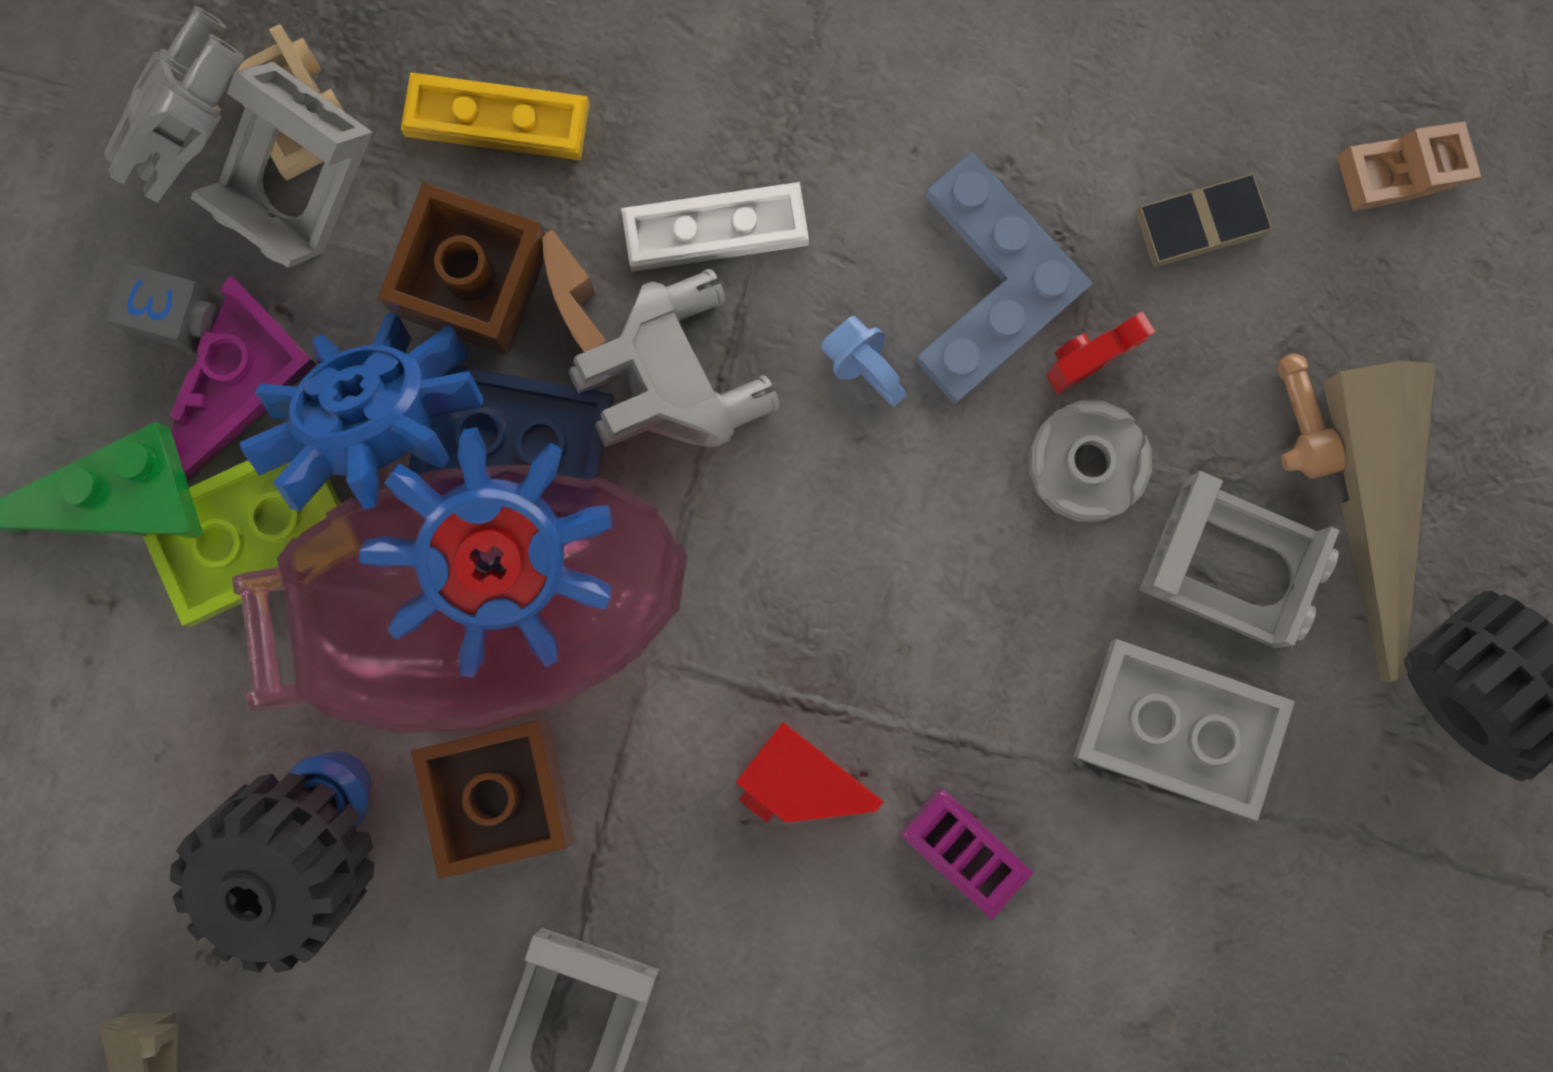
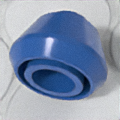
[289,751,372,828]

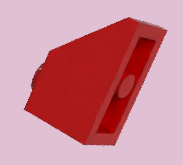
[735,722,884,823]

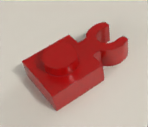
[1046,312,1155,395]

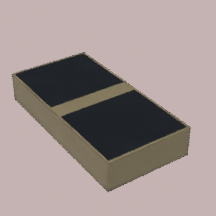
[1135,173,1272,268]

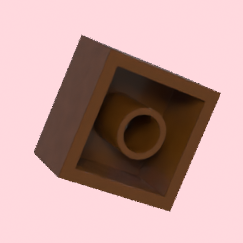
[378,182,545,356]
[411,720,575,880]

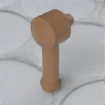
[1278,354,1346,479]

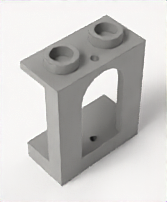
[191,62,373,268]
[1139,471,1340,648]
[487,927,659,1072]

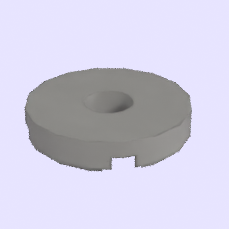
[1029,400,1152,522]

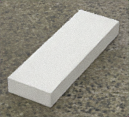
[621,182,809,272]

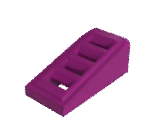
[898,787,1033,920]

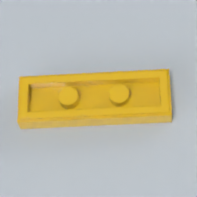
[401,72,590,161]

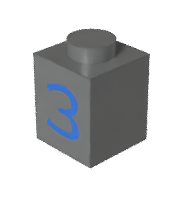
[105,262,217,354]

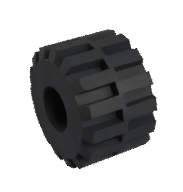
[1404,591,1553,781]
[170,773,375,973]

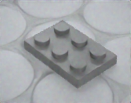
[1073,639,1295,821]

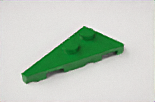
[0,422,203,538]

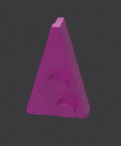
[169,275,317,482]

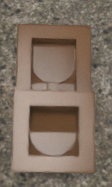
[1337,121,1482,211]
[542,230,607,353]

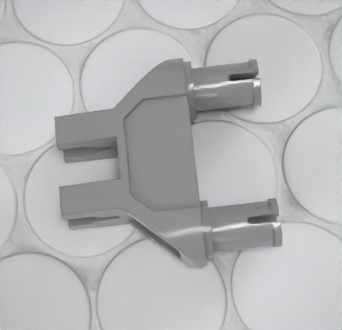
[104,6,245,203]
[568,269,779,448]

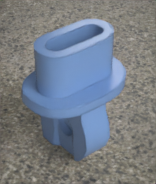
[820,316,907,408]

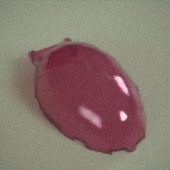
[232,465,688,733]

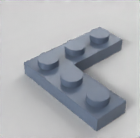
[916,152,1093,406]

